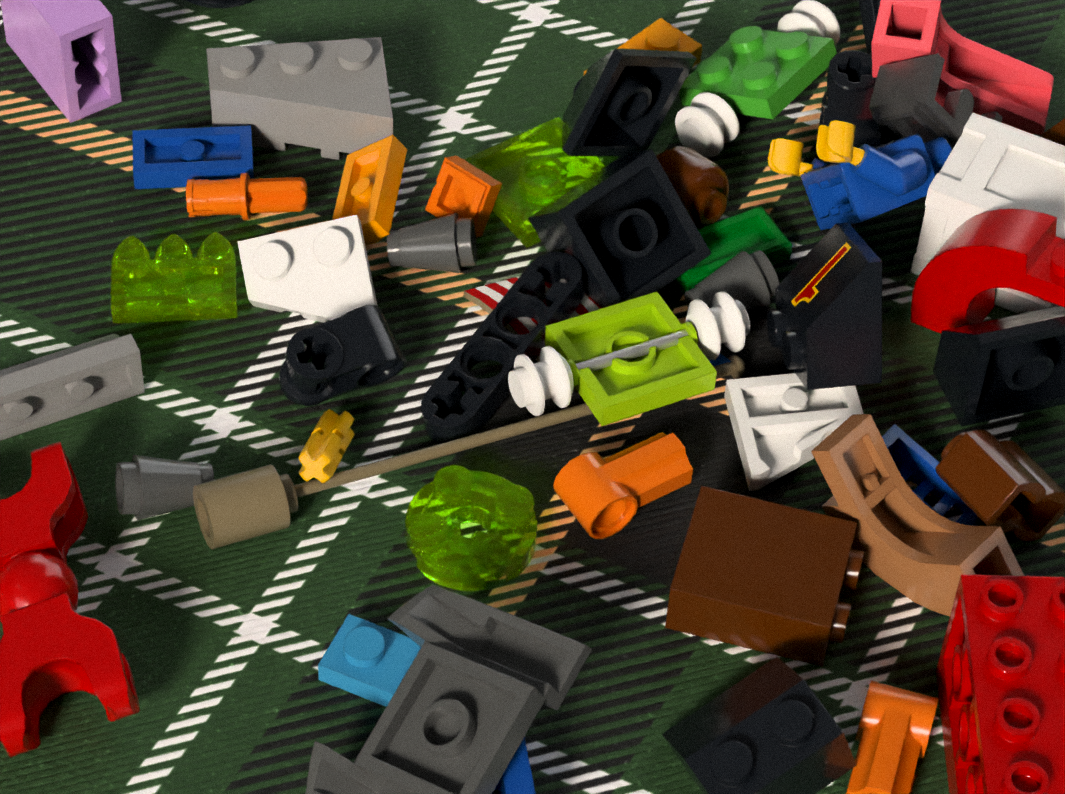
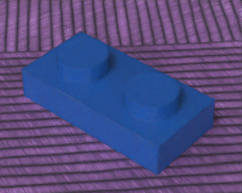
[133,125,254,189]

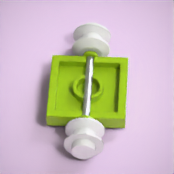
[508,291,750,426]

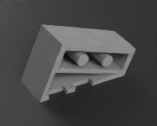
[206,37,393,160]

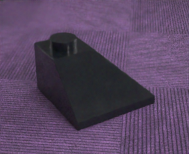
[562,48,697,156]

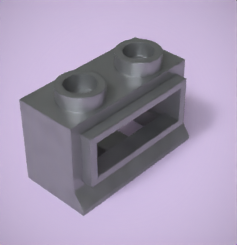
[869,53,1003,149]

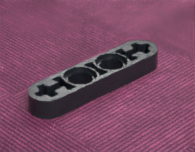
[421,252,584,444]

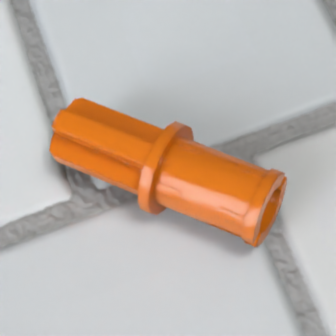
[186,173,308,220]

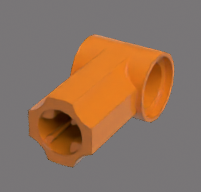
[553,432,693,539]
[846,681,939,794]

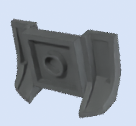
[306,585,592,794]

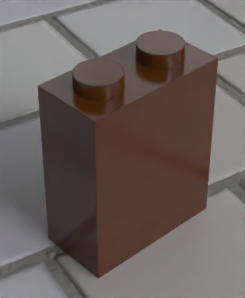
[665,485,864,667]

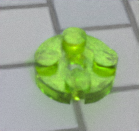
[405,465,537,591]

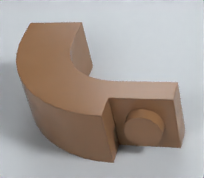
[811,414,1024,617]

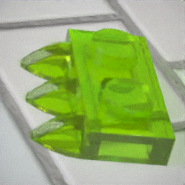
[111,232,238,324]

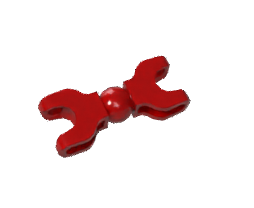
[0,442,140,758]

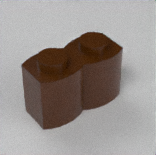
[936,430,1065,542]

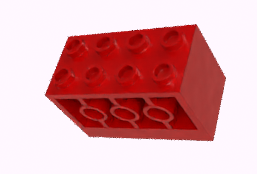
[936,574,1065,794]

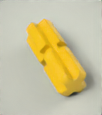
[298,409,355,483]

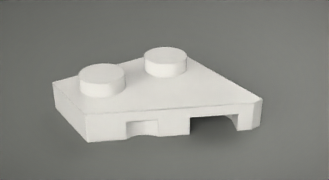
[237,215,377,323]
[724,373,864,491]

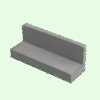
[0,334,145,441]

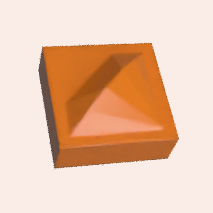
[425,155,503,237]

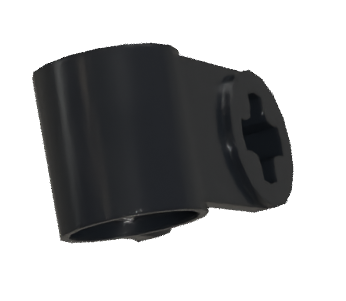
[819,50,882,148]
[278,305,407,406]

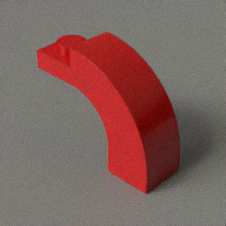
[911,209,1065,334]

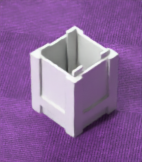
[911,113,1065,313]

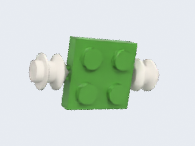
[675,0,840,157]

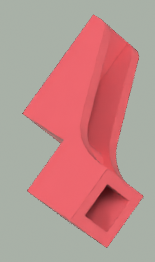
[871,0,1054,135]

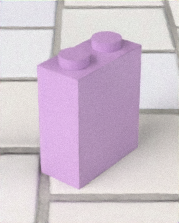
[0,0,122,123]

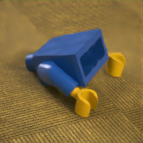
[768,120,952,231]

